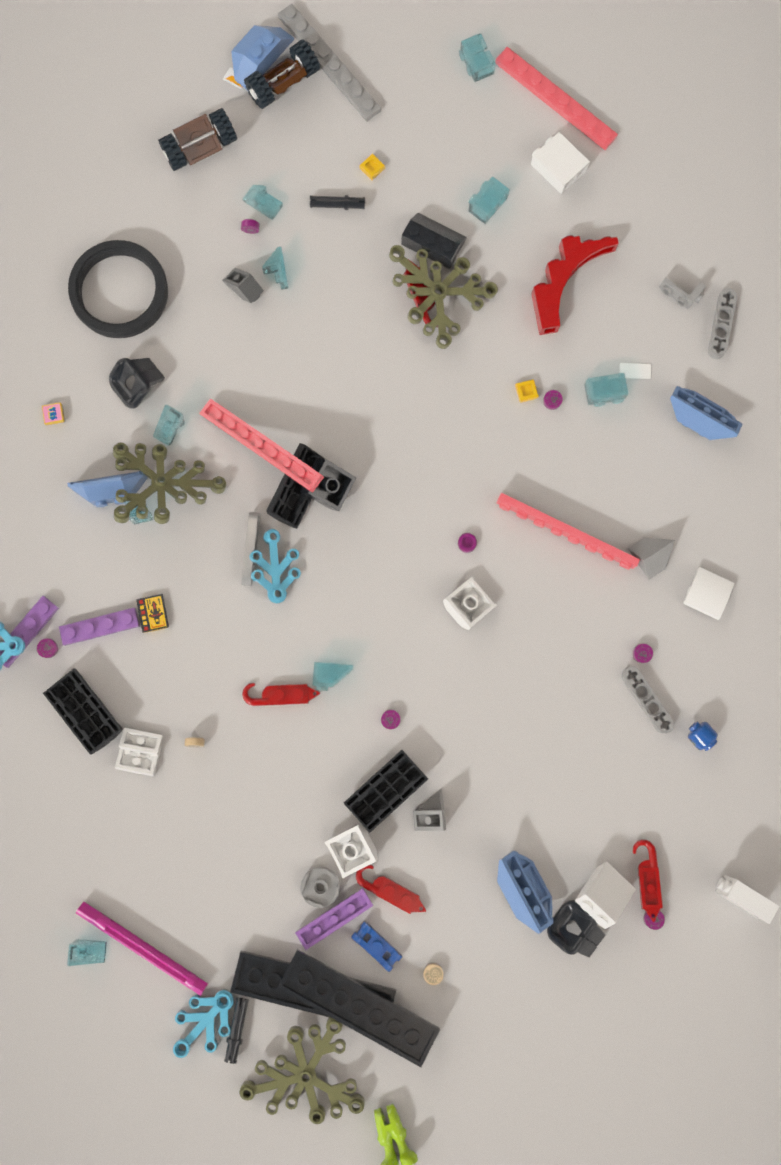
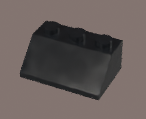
[401,213,467,269]

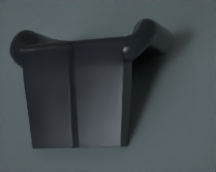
[109,358,165,409]
[547,900,605,958]

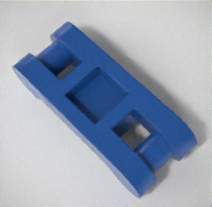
[351,921,403,972]

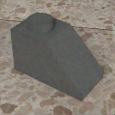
[222,268,264,303]

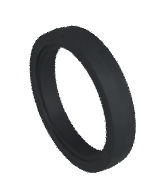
[68,240,168,338]

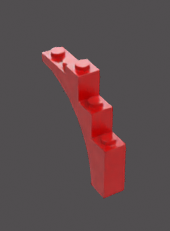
[531,235,619,335]

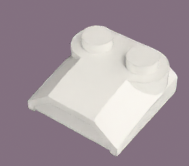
[443,577,497,630]
[325,824,378,878]

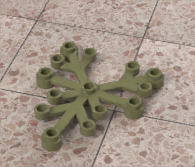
[389,245,498,349]
[113,442,226,524]
[239,1017,365,1124]

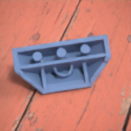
[231,25,294,90]
[670,386,743,440]
[67,471,148,507]
[497,851,553,934]

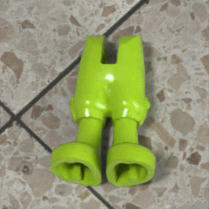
[374,1104,418,1165]

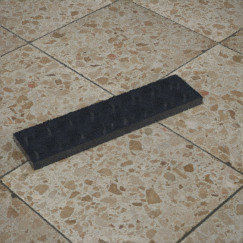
[277,949,440,1067]
[230,950,396,1017]

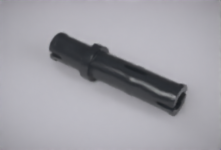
[310,195,365,210]
[224,997,249,1064]

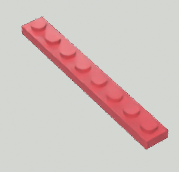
[495,47,618,151]
[199,399,324,493]
[496,493,640,570]

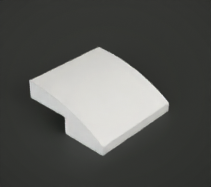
[683,567,734,620]
[115,728,163,777]

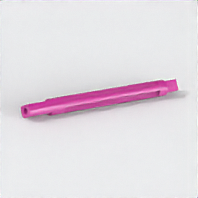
[75,901,208,996]

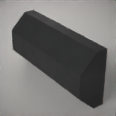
[266,443,325,529]
[43,668,123,755]
[344,750,428,833]

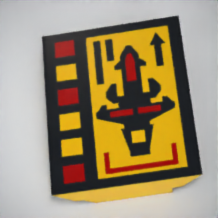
[136,594,169,633]

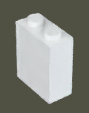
[531,132,590,194]
[575,861,636,929]
[715,875,780,924]

